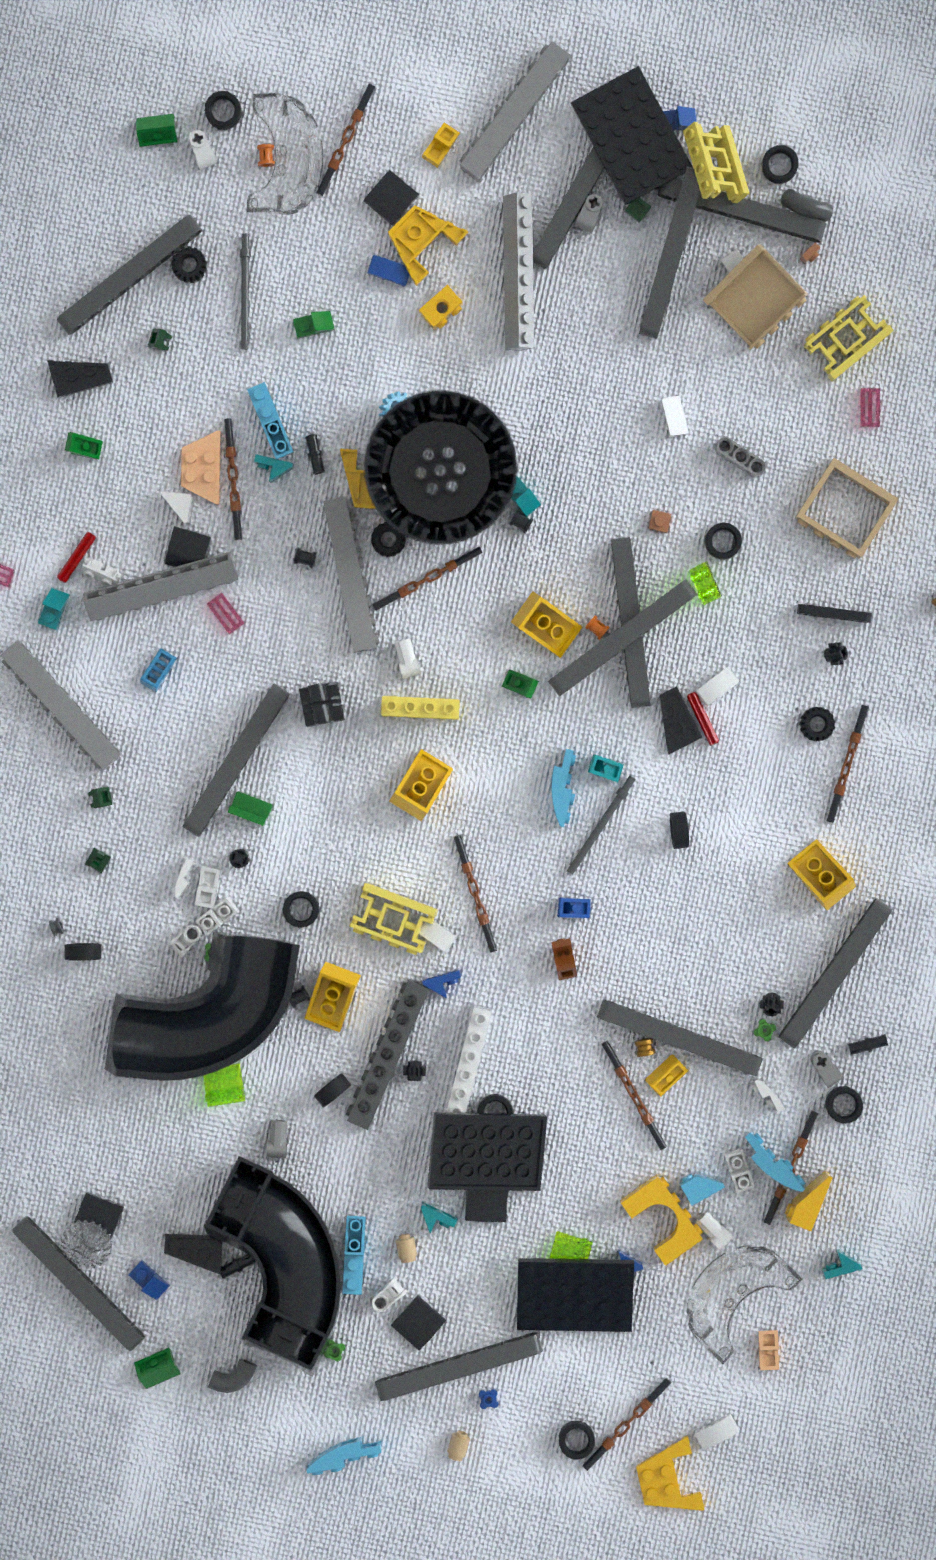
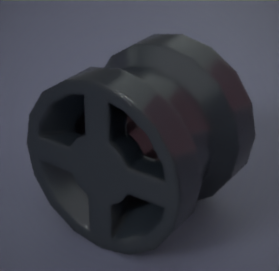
[229,849,250,868]

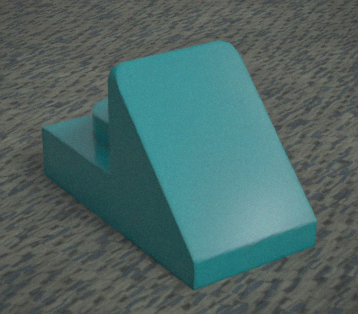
[254,454,294,483]
[511,476,541,517]
[38,588,70,630]
[588,754,624,783]
[421,1202,458,1233]
[821,1249,863,1279]

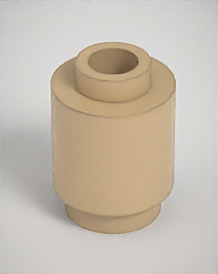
[395,1233,417,1263]
[447,1430,470,1461]

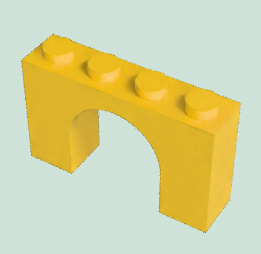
[620,1174,703,1266]

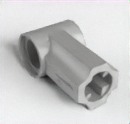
[267,1119,288,1159]

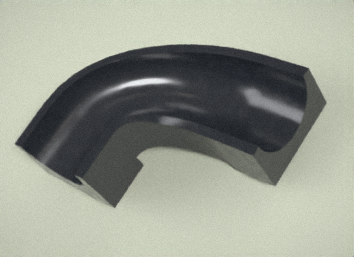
[104,931,300,1081]
[204,1156,341,1377]

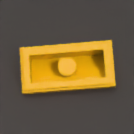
[645,1054,688,1097]

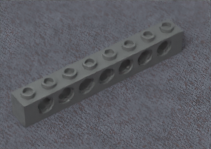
[345,979,430,1130]

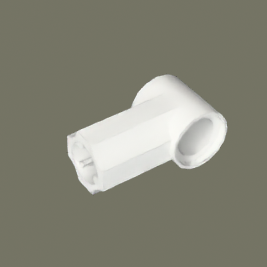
[394,639,421,679]
[695,1211,734,1250]

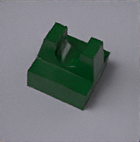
[624,198,652,223]
[147,329,172,351]
[88,786,113,809]
[85,847,112,874]

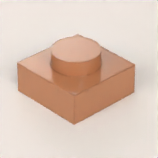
[800,242,821,264]
[648,510,672,533]

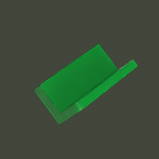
[136,114,177,147]
[228,791,273,826]
[134,1348,181,1389]

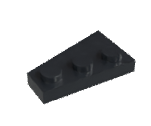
[47,360,114,398]
[659,686,703,755]
[164,1234,223,1275]

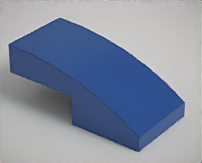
[367,255,409,287]

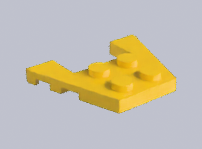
[388,205,468,286]
[340,448,376,509]
[636,1435,705,1511]

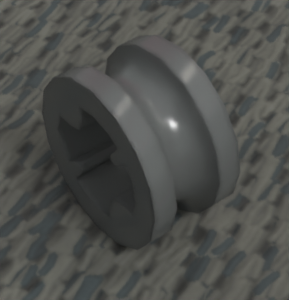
[49,918,64,937]

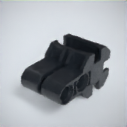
[299,682,345,727]

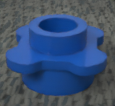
[479,1389,499,1409]

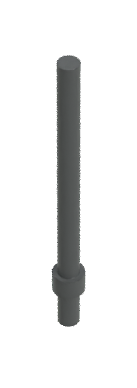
[240,233,251,350]
[567,776,636,875]

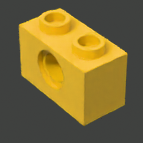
[419,284,463,330]

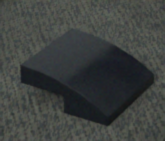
[364,170,419,226]
[164,526,211,567]
[465,1190,508,1222]
[72,1192,124,1242]
[391,1295,446,1351]

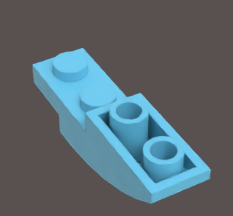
[247,382,294,460]
[551,749,576,827]
[745,1132,806,1192]
[342,1216,366,1295]
[306,1437,382,1475]

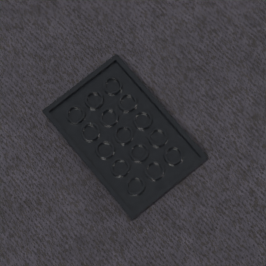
[570,66,693,205]
[427,1112,547,1191]
[517,1258,634,1332]

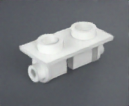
[81,558,122,586]

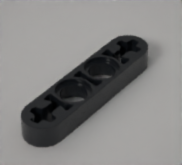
[797,604,872,623]

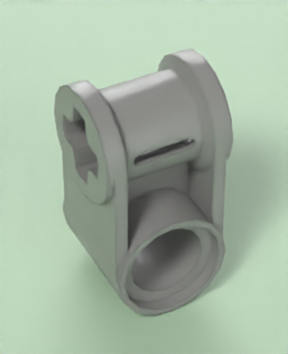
[574,194,603,234]
[811,1051,844,1088]

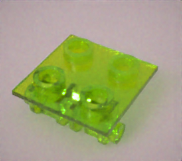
[689,561,722,605]
[203,1063,246,1107]
[549,1231,593,1259]

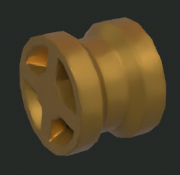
[634,1038,656,1057]

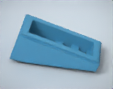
[140,648,177,692]

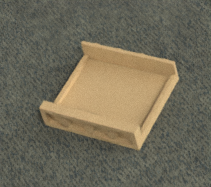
[703,244,808,350]

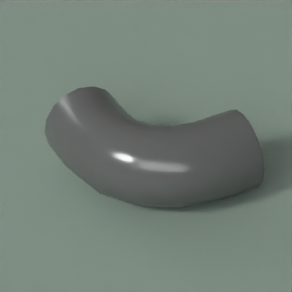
[781,189,833,222]
[207,1358,257,1393]

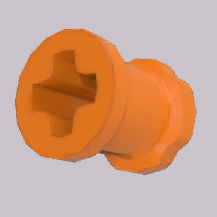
[257,144,275,167]
[585,615,610,640]

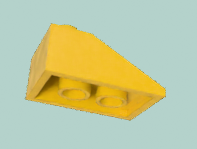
[511,591,582,658]
[389,749,453,821]
[787,839,856,911]
[304,961,361,1032]
[784,1171,833,1231]

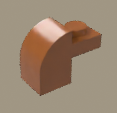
[551,938,578,980]

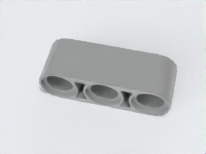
[715,437,766,477]

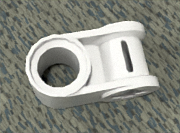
[189,130,218,170]
[167,924,203,959]
[372,1277,408,1312]

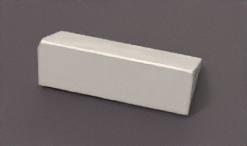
[661,396,688,438]

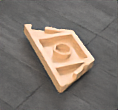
[181,431,221,505]

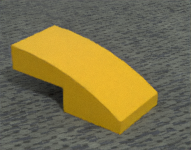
[422,122,460,168]

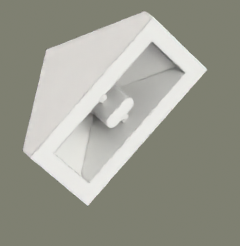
[161,491,193,525]

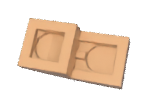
[758,1330,779,1371]

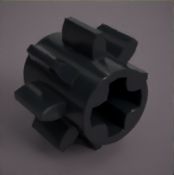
[824,642,848,666]
[759,992,784,1017]
[403,1060,426,1081]

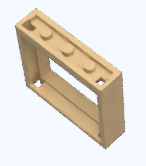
[795,458,899,559]

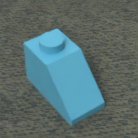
[679,1174,725,1206]

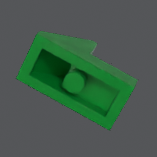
[293,311,335,339]
[65,432,103,460]
[501,669,539,699]

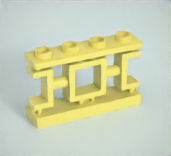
[683,122,750,203]
[803,295,894,382]
[381,696,460,720]
[349,883,439,955]

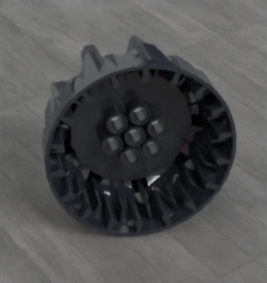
[364,390,517,545]

